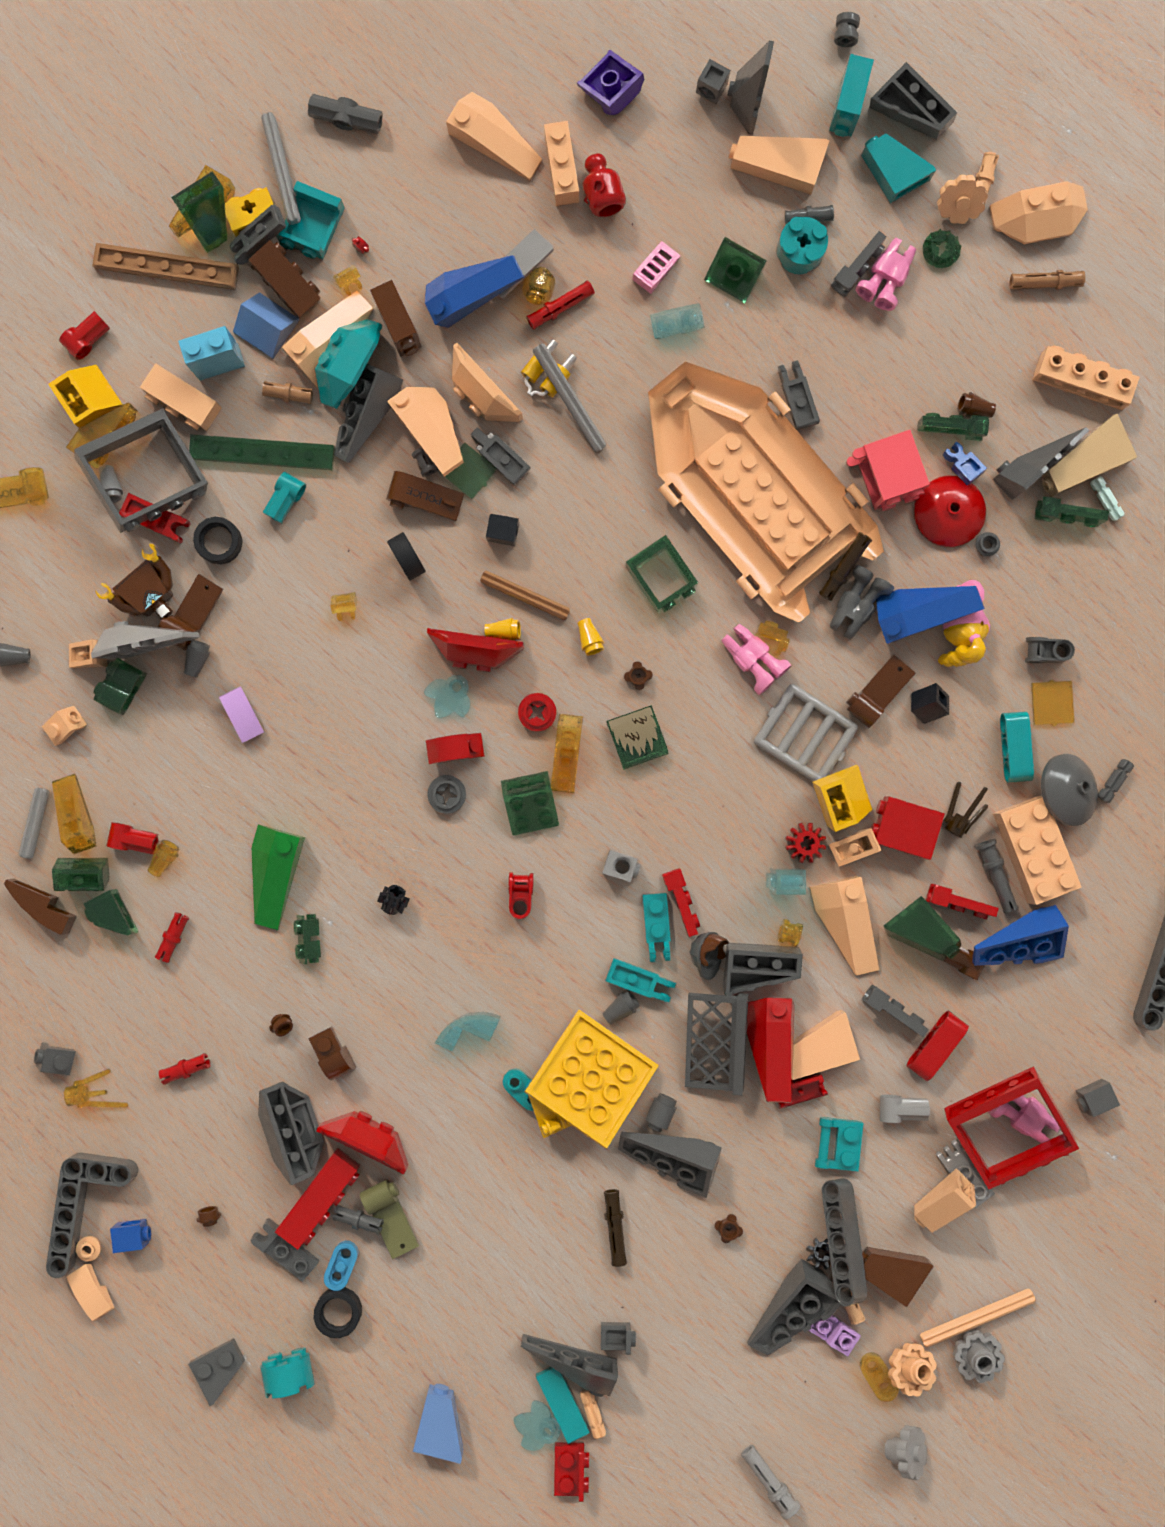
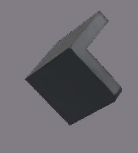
[486,514,519,546]
[911,683,949,724]

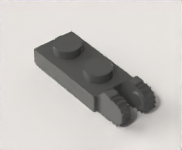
[229,204,286,265]
[778,360,820,430]

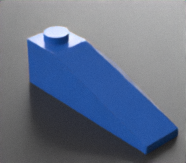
[425,255,525,328]
[876,586,985,644]

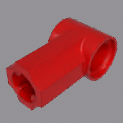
[59,311,110,360]
[106,822,159,854]

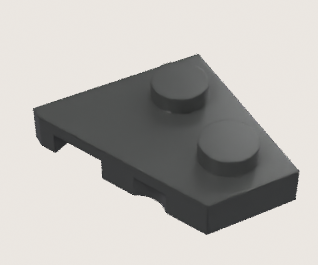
[188,1338,245,1406]

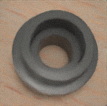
[975,532,1000,556]

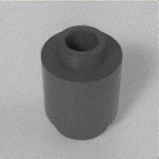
[645,1093,677,1132]

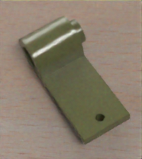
[360,1179,419,1260]

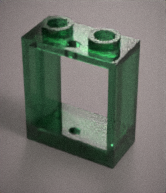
[625,535,699,613]

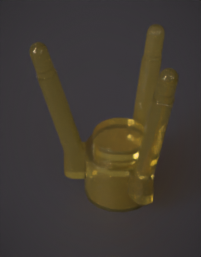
[64,1069,128,1108]

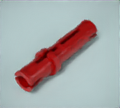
[526,280,595,330]

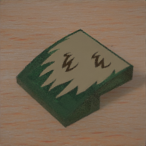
[606,705,669,770]

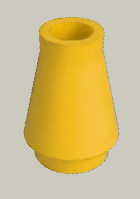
[484,618,521,641]
[577,618,604,656]

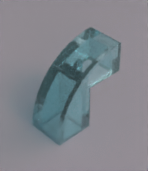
[435,1012,501,1051]

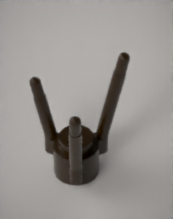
[943,782,988,838]

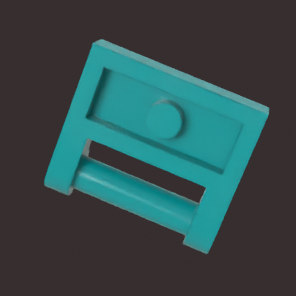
[815,1117,864,1172]

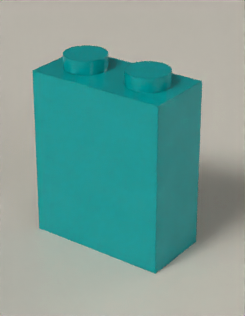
[829,54,874,137]

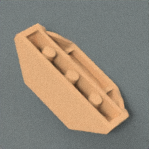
[989,181,1088,244]
[452,343,523,422]

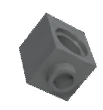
[696,59,731,104]

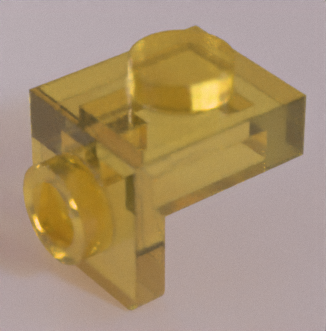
[755,620,790,656]

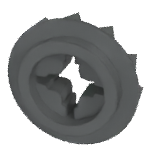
[427,775,466,814]

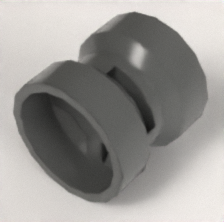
[834,12,860,47]

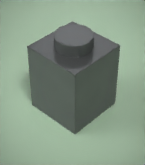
[1076,1079,1120,1117]

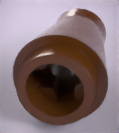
[957,392,996,418]

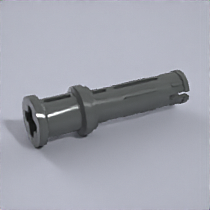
[975,839,1019,913]

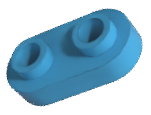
[324,1240,359,1291]

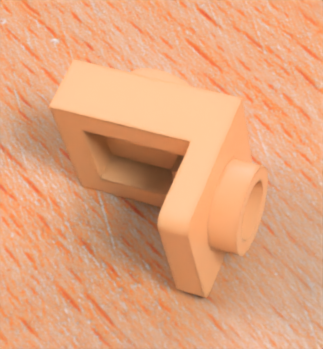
[42,706,87,746]

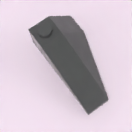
[334,364,403,463]

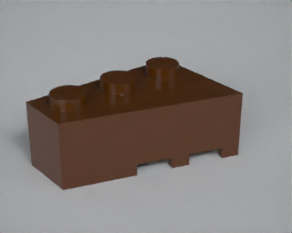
[248,240,321,318]

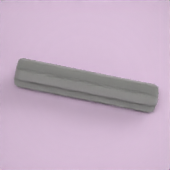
[19,788,49,859]

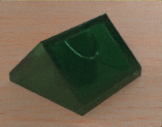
[704,237,767,303]

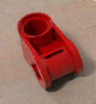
[508,872,534,919]

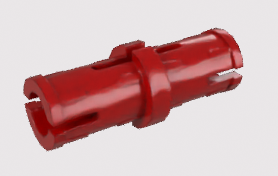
[154,912,189,963]
[159,1053,211,1085]

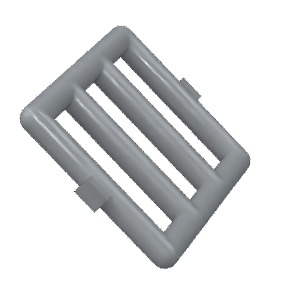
[754,684,858,781]

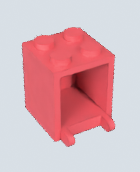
[846,430,930,511]

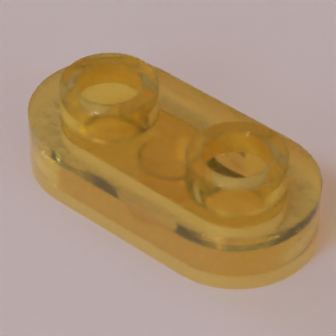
[859,1352,899,1402]

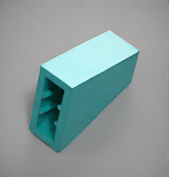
[861,134,936,204]

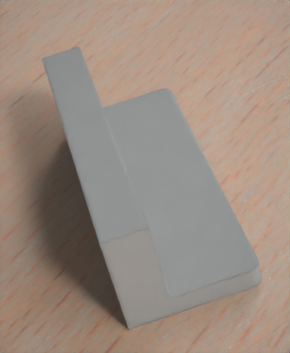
[499,229,554,298]

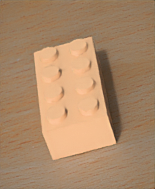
[993,796,1082,905]

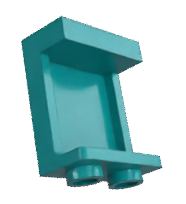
[276,181,345,260]

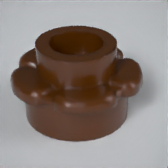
[269,1014,293,1037]
[196,1206,221,1227]

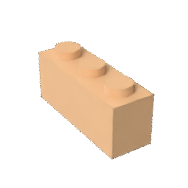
[544,121,579,206]
[140,363,222,432]

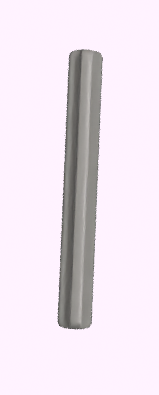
[261,112,301,225]
[533,343,606,452]

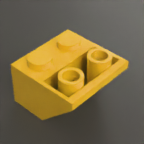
[48,365,123,431]
[812,765,872,832]

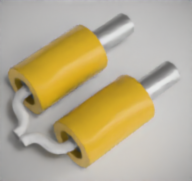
[521,339,577,398]

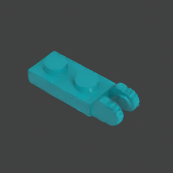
[643,893,671,962]
[605,958,676,1002]

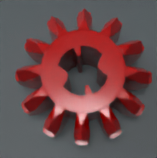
[785,823,826,863]

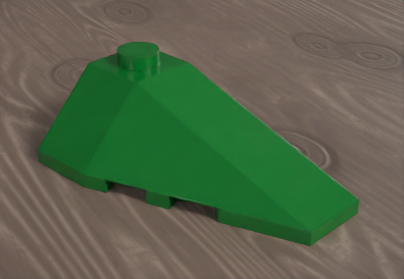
[251,824,305,930]

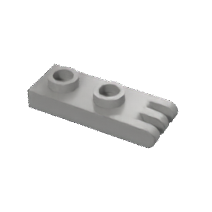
[935,1139,995,1208]

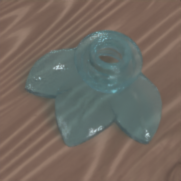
[424,675,470,718]
[514,1400,561,1451]

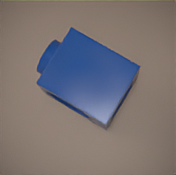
[110,1219,151,1253]

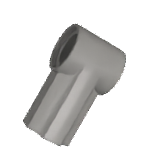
[880,1095,930,1123]

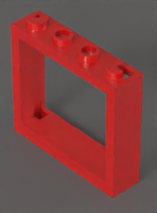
[944,1066,1079,1189]

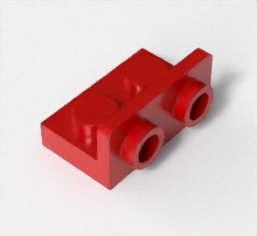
[554,1442,589,1502]

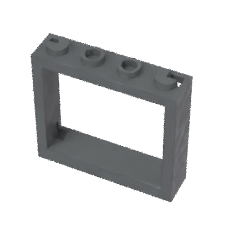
[74,408,208,533]

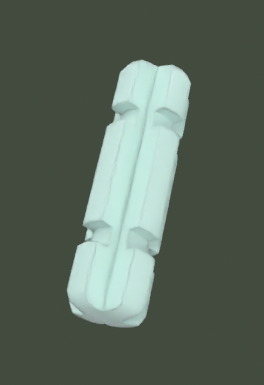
[1090,476,1125,521]

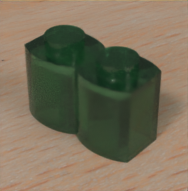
[93,658,147,715]

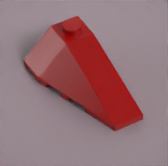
[747,998,795,1103]

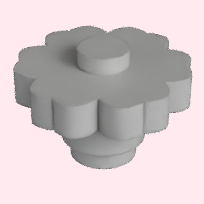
[953,1329,1005,1383]
[885,1425,927,1480]

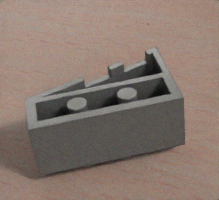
[869,62,957,140]
[723,942,803,996]

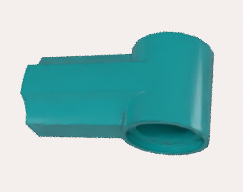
[263,472,307,524]

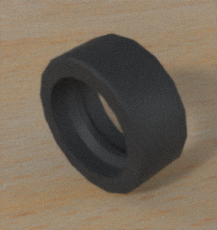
[193,516,243,565]
[387,532,426,581]
[313,1287,362,1338]

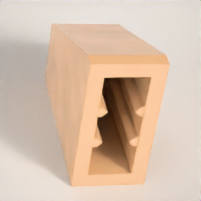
[914,1168,976,1233]

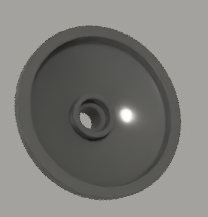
[1041,754,1098,826]

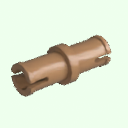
[262,381,313,404]

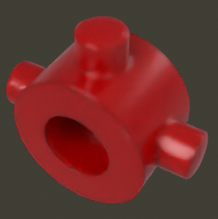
[352,236,369,254]

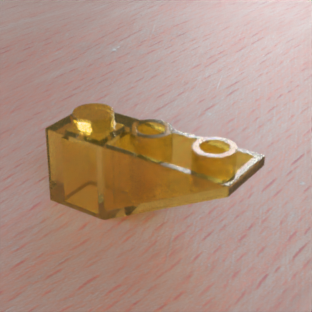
[66,403,138,469]
[550,714,583,793]

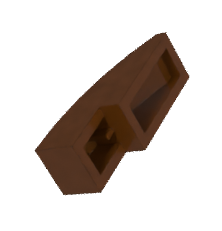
[4,879,77,935]

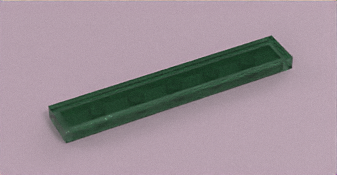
[189,434,335,471]

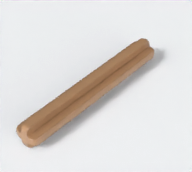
[480,571,570,620]

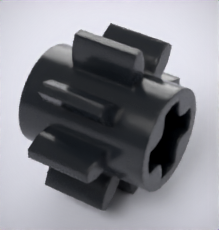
[377,885,410,915]
[806,1238,831,1270]

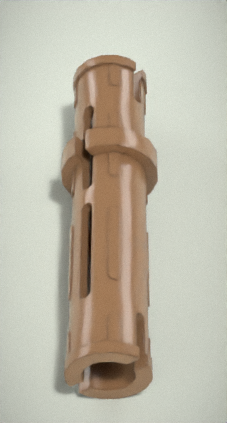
[1009,270,1086,290]

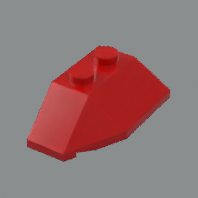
[427,628,524,672]
[316,1111,409,1175]

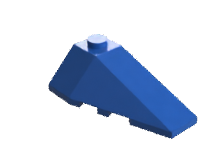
[972,905,1069,966]

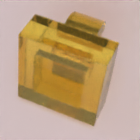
[332,265,362,296]
[330,592,357,621]

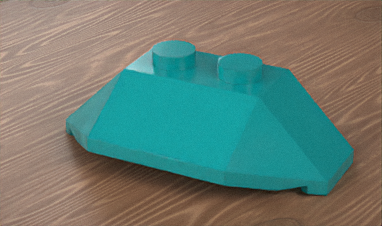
[315,319,383,409]

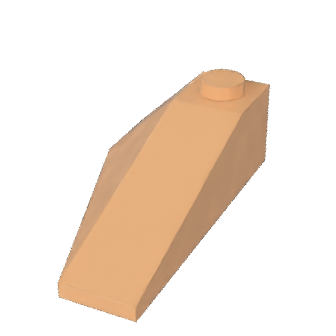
[282,291,373,389]
[809,876,879,976]

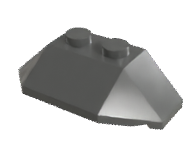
[258,1082,324,1185]

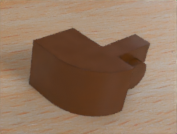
[308,1026,356,1081]

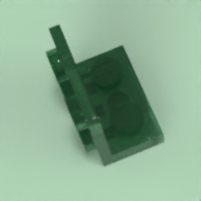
[501,771,559,835]

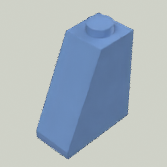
[413,1384,464,1464]

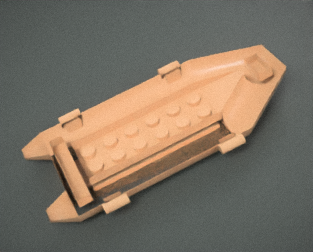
[648,362,884,622]

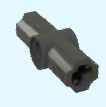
[308,94,383,134]

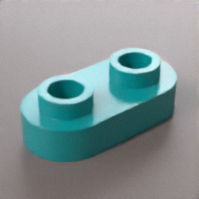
[503,1068,533,1111]

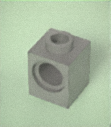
[602,850,640,882]

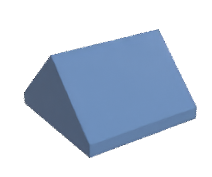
[233,292,300,359]

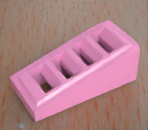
[632,241,680,294]

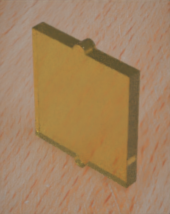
[1031,679,1075,726]

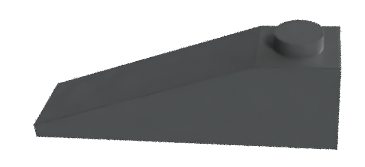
[727,40,774,134]
[993,427,1090,500]
[618,1131,722,1198]
[747,1259,841,1356]
[521,1334,618,1397]

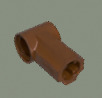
[935,939,985,980]

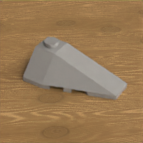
[91,621,200,659]

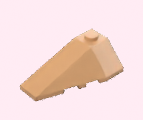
[446,92,542,181]
[387,387,464,477]

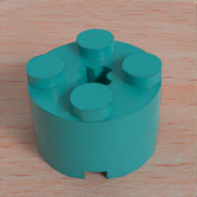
[776,217,828,275]
[260,1347,315,1399]

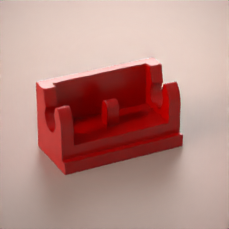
[777,1072,828,1109]

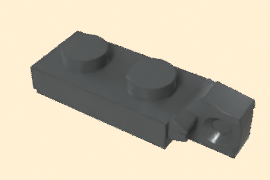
[471,427,531,486]

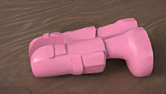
[855,238,916,311]
[722,624,792,695]
[988,1095,1060,1143]

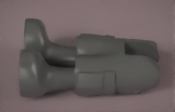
[830,565,894,639]

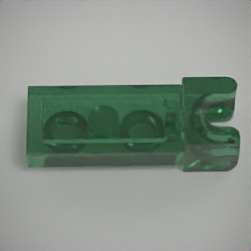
[917,413,989,441]
[1035,497,1109,527]

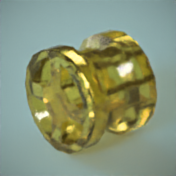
[777,919,803,947]

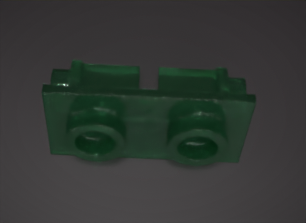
[293,914,321,964]

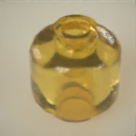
[522,267,556,305]

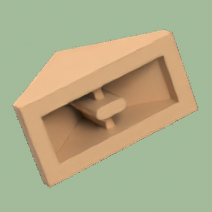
[69,639,107,668]

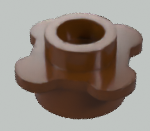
[624,661,653,690]
[714,1214,743,1243]

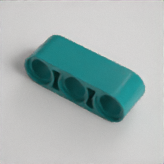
[1000,711,1034,783]

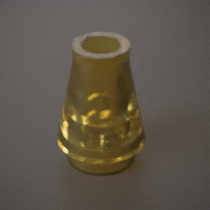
[147,840,179,877]

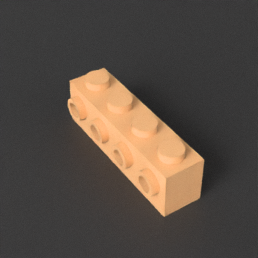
[1032,346,1140,410]

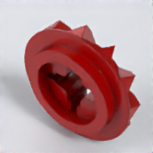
[518,693,556,731]

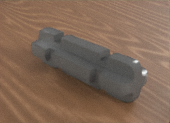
[1098,759,1134,803]

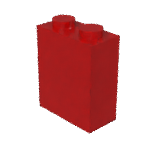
[871,796,945,860]

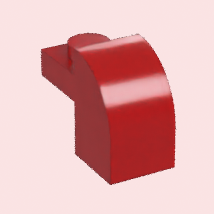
[425,733,485,764]

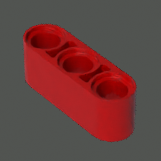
[906,1010,969,1081]

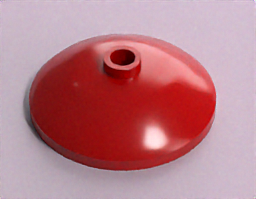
[914,476,986,547]

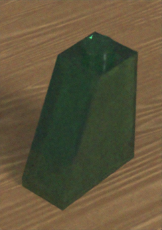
[171,171,227,253]
[883,896,962,961]

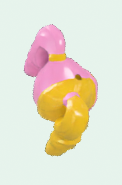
[938,580,990,667]

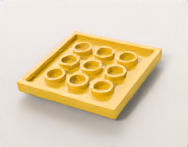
[524,1010,659,1149]

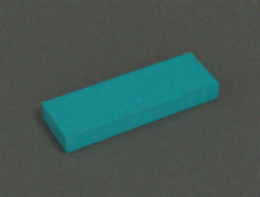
[536,1367,590,1444]

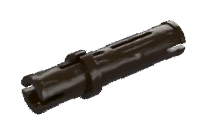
[819,532,873,601]
[603,1189,627,1267]

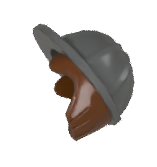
[689,932,729,980]

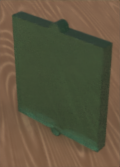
[440,443,497,499]

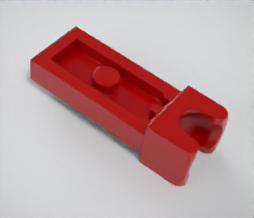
[119,493,191,544]
[662,868,700,937]
[926,884,999,920]

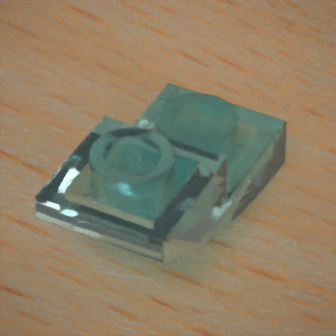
[650,303,705,340]

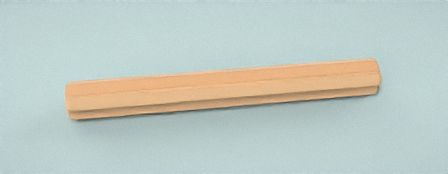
[920,1289,1036,1347]

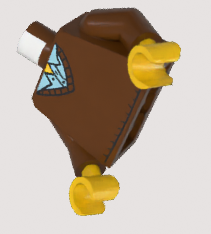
[95,544,173,620]

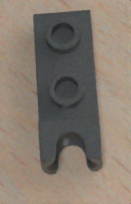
[831,231,887,297]
[862,984,929,1037]
[251,1218,319,1282]

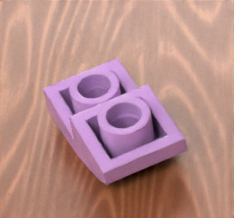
[219,686,264,743]
[809,1315,861,1356]

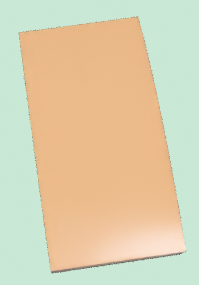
[66,1264,114,1321]

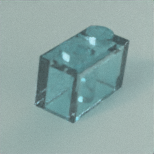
[766,868,806,895]

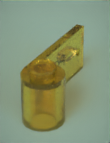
[0,467,49,508]

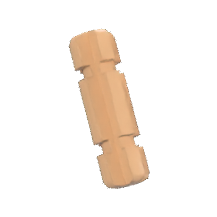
[580,1389,606,1439]

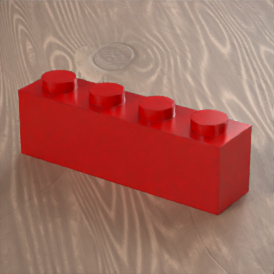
[275,1148,360,1250]

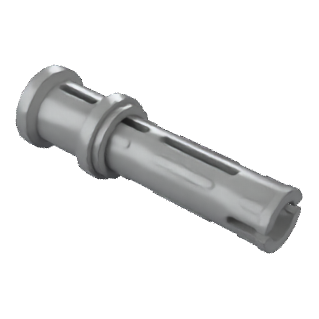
[741,1445,801,1520]

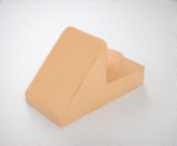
[829,828,881,867]

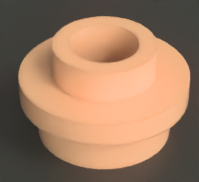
[76,1236,101,1262]

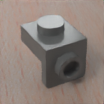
[34,1042,76,1075]
[601,1322,636,1355]

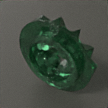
[923,229,962,268]

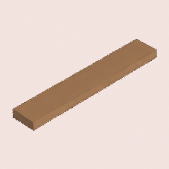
[92,243,239,290]

